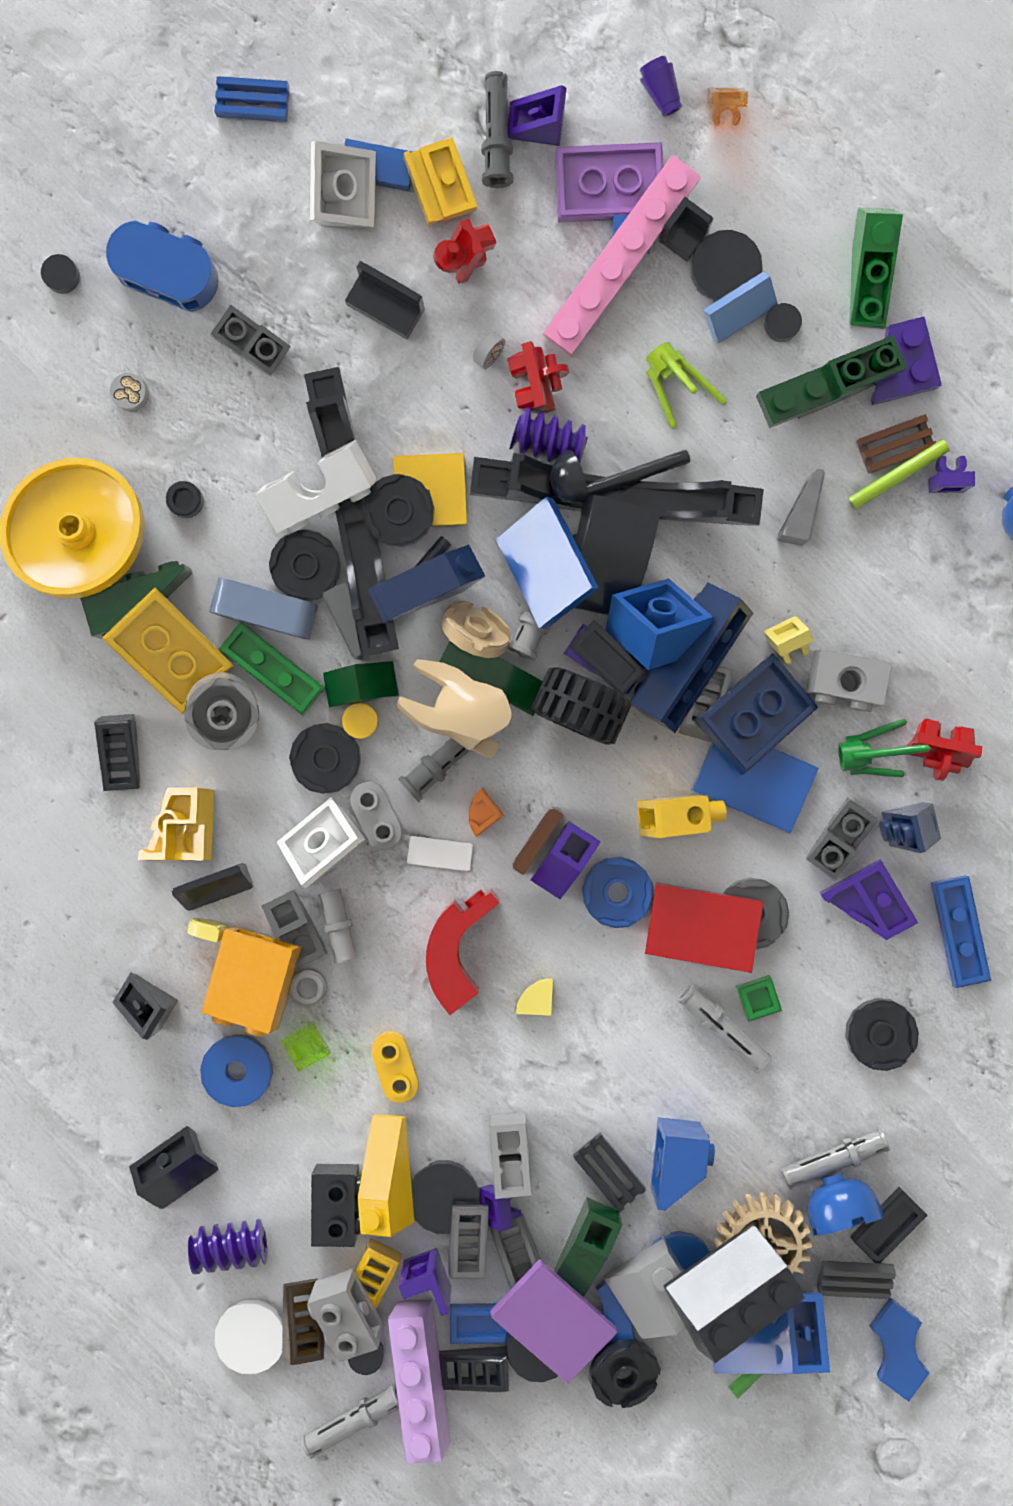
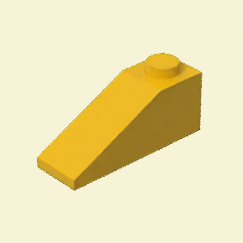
[358,1114,414,1237]

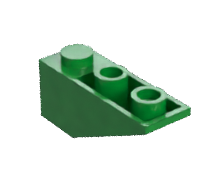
[849,207,903,327]

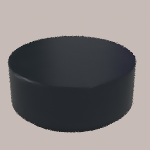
[41,254,80,294]
[764,303,802,342]
[166,481,204,518]
[348,1341,384,1375]

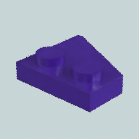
[871,316,942,405]
[820,859,918,940]

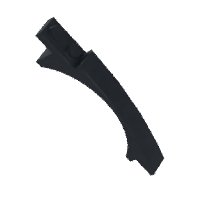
[304,367,399,657]
[469,453,764,526]

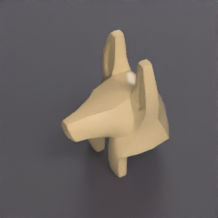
[396,659,512,759]

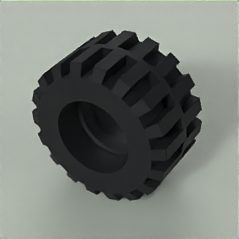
[531,667,632,745]

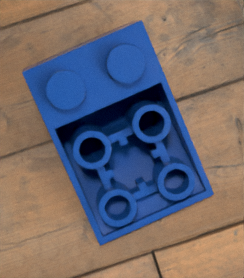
[713,1291,830,1374]

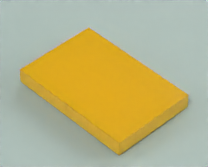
[102,588,233,714]

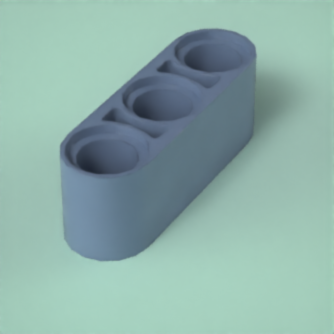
[209,578,318,640]

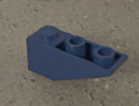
[879,802,941,853]

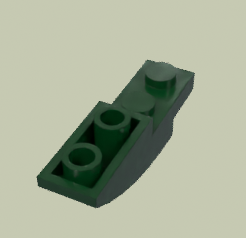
[756,335,907,429]

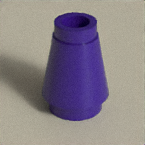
[640,56,682,117]

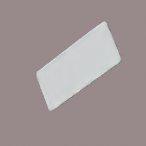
[407,836,473,871]

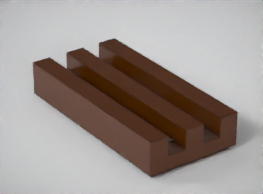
[856,414,936,474]
[512,807,563,875]

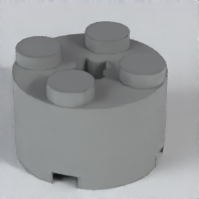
[184,672,259,750]

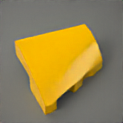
[139,788,214,861]

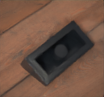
[171,863,253,911]

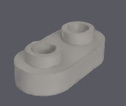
[350,782,402,850]

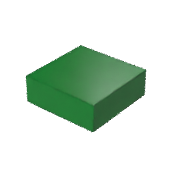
[736,975,783,1022]

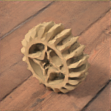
[714,1192,813,1275]

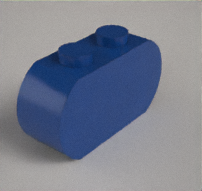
[106,220,218,312]

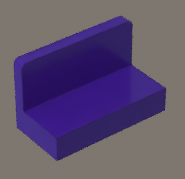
[398,1248,451,1316]

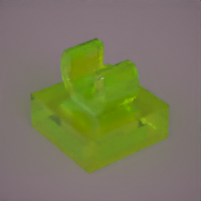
[281,1021,331,1072]

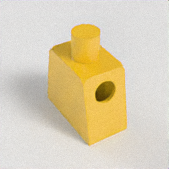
[636,795,727,838]

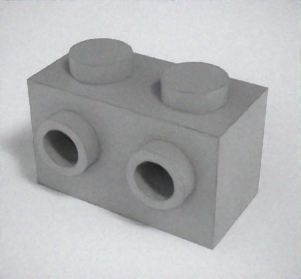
[307,1268,385,1362]

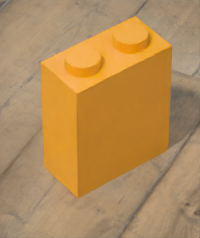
[201,926,302,1036]

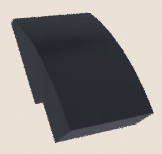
[572,495,661,616]

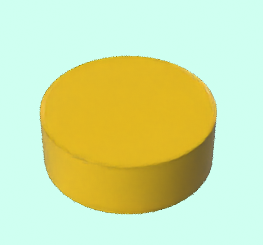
[342,703,379,739]

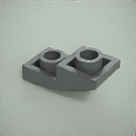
[211,305,291,376]
[806,797,878,880]

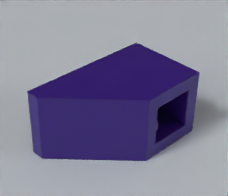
[530,820,601,899]

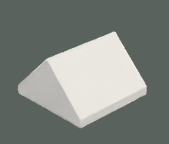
[310,141,376,228]
[277,797,366,888]

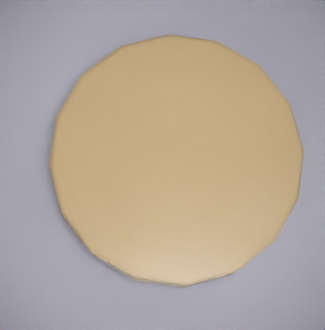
[441,601,511,658]

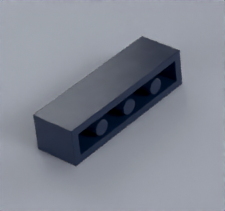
[630,582,754,733]

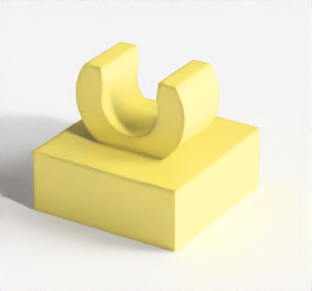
[764,616,813,664]

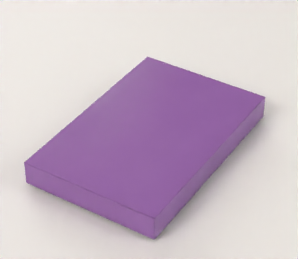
[555,142,663,223]
[490,1259,618,1384]

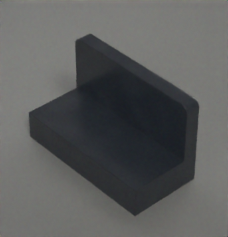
[345,261,425,340]
[129,1126,219,1209]

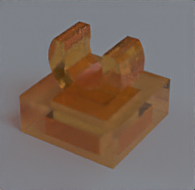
[707,88,748,126]

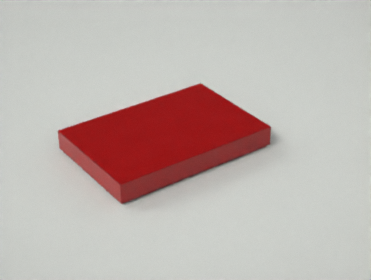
[645,882,763,973]

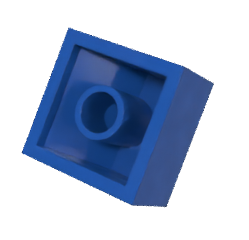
[605,579,714,670]
[650,1117,715,1211]

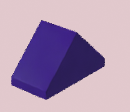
[508,85,567,146]

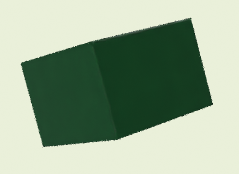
[323,661,399,708]

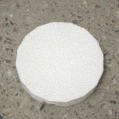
[214,1299,283,1374]

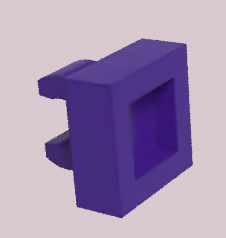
[928,456,975,493]
[479,1184,522,1231]

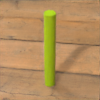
[848,439,950,510]

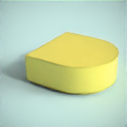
[187,918,230,943]

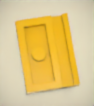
[403,137,478,227]

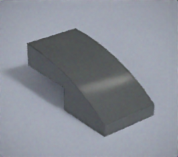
[261,890,328,970]

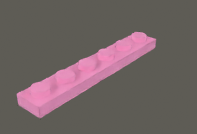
[543,154,701,356]

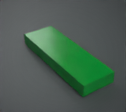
[219,621,325,716]

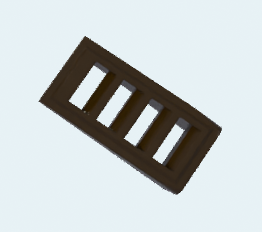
[282,1278,324,1365]

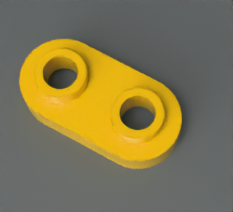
[372,1031,419,1103]

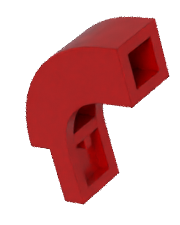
[426,889,500,1015]

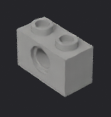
[806,649,892,712]

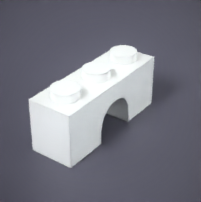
[255,440,377,533]

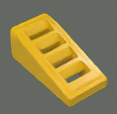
[355,1238,402,1309]

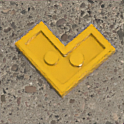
[393,453,467,527]

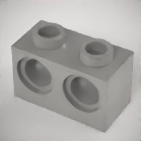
[489,1112,532,1199]

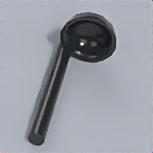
[549,449,690,503]

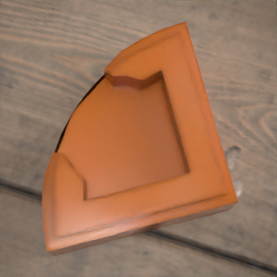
[469,787,504,837]

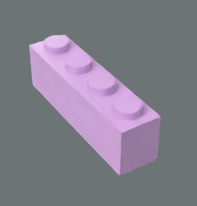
[388,1299,450,1463]

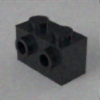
[311,1164,361,1247]

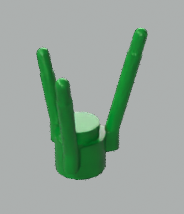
[838,719,930,777]

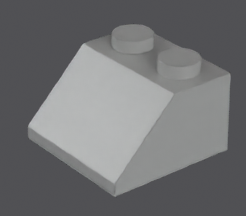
[604,1238,686,1339]

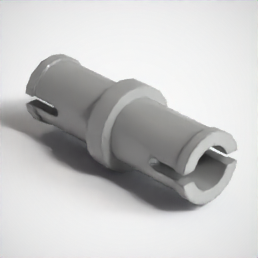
[318,888,357,964]

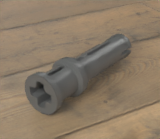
[481,71,514,188]
[398,738,469,802]

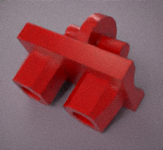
[433,218,496,284]
[507,341,570,413]
[906,719,983,781]

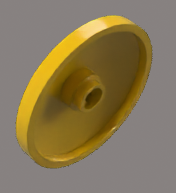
[0,458,145,599]

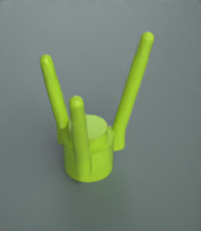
[646,342,727,429]

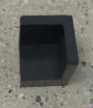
[659,197,714,262]

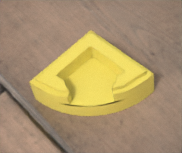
[516,978,553,1016]

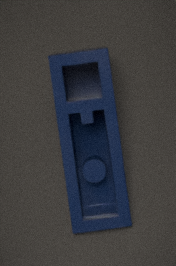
[368,544,485,623]

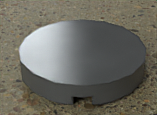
[723,877,789,949]

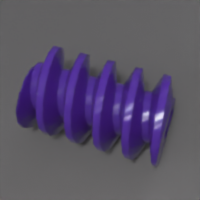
[509,407,588,463]
[188,1219,268,1275]

